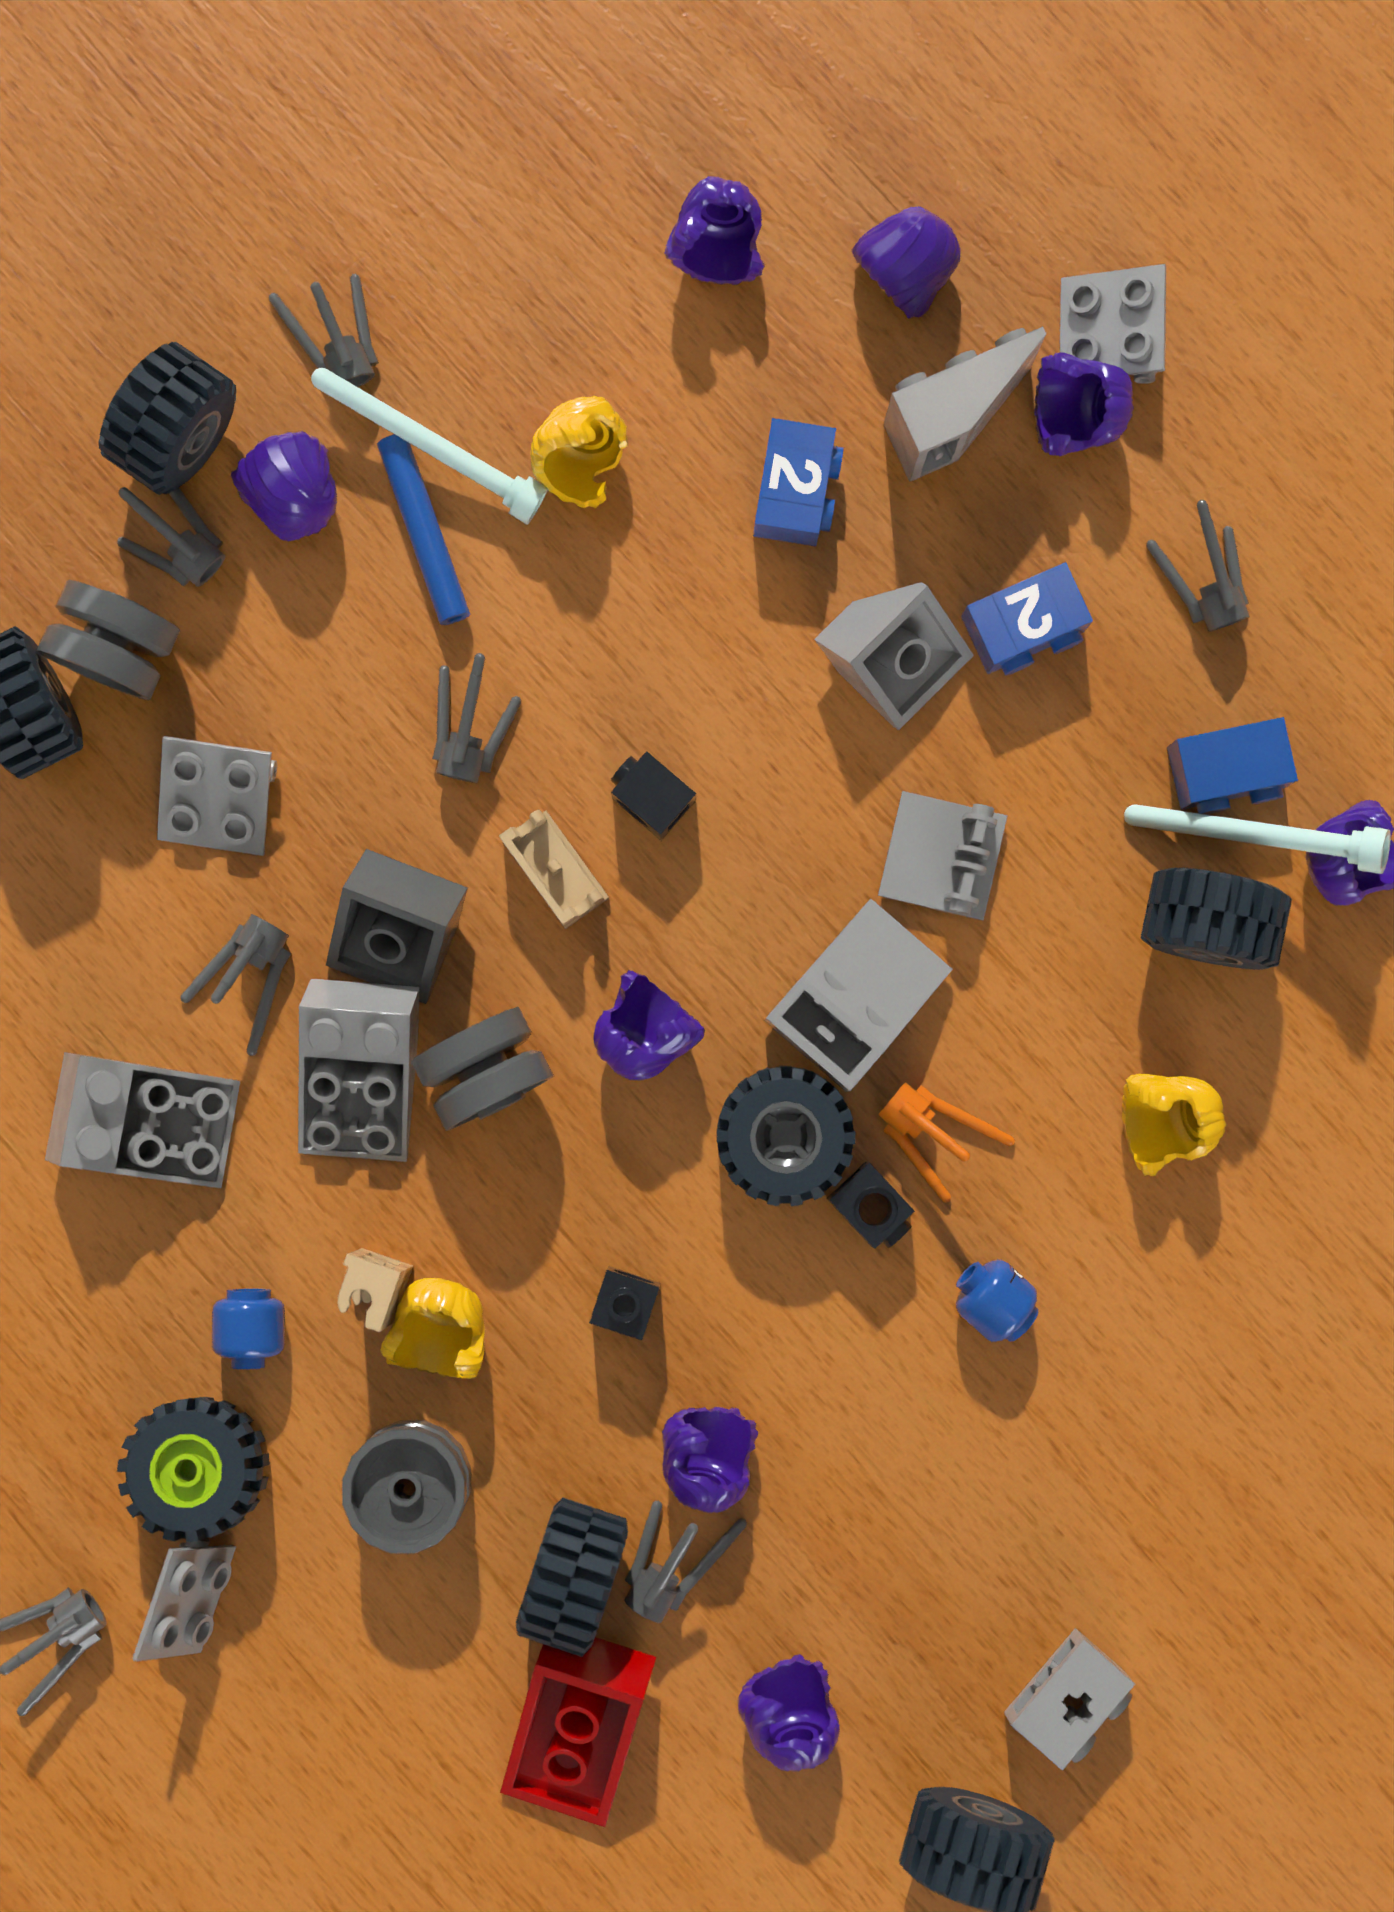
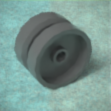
[36,580,180,700]
[411,1007,554,1131]
[342,1420,471,1554]

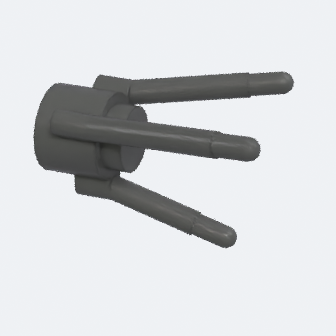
[269,274,379,387]
[117,487,225,587]
[1146,500,1250,632]
[432,653,522,783]
[180,914,292,1056]
[624,1501,747,1623]
[0,1587,107,1716]

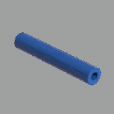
[377,434,470,625]

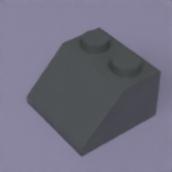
[325,849,468,1004]

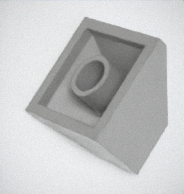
[814,582,974,730]

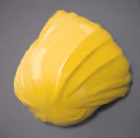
[530,396,628,508]
[1121,1074,1226,1176]
[380,1278,485,1379]

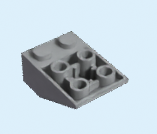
[883,327,1046,482]
[764,898,953,1092]
[298,979,419,1162]
[45,1052,240,1188]

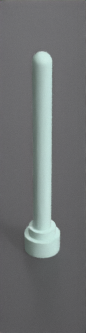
[311,368,548,525]
[1124,804,1391,874]

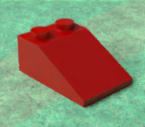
[500,1637,657,1827]

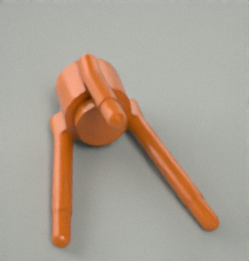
[878,1082,1015,1203]

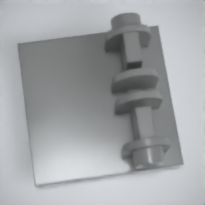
[1060,264,1166,383]
[157,736,277,856]
[878,791,1007,921]
[133,1538,236,1661]

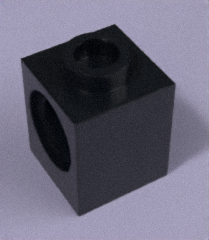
[611,751,696,841]
[826,1161,915,1249]
[589,1266,660,1340]

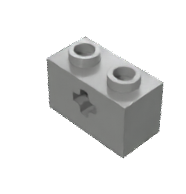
[1004,1628,1135,1771]

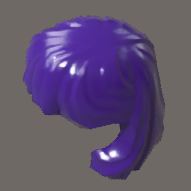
[664,176,765,285]
[852,206,961,319]
[1034,352,1134,456]
[231,431,337,541]
[1305,800,1394,906]
[593,970,705,1081]
[662,1407,758,1513]
[738,1654,840,1772]

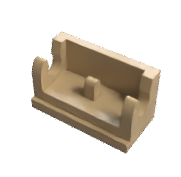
[499,810,609,929]
[338,1248,413,1332]

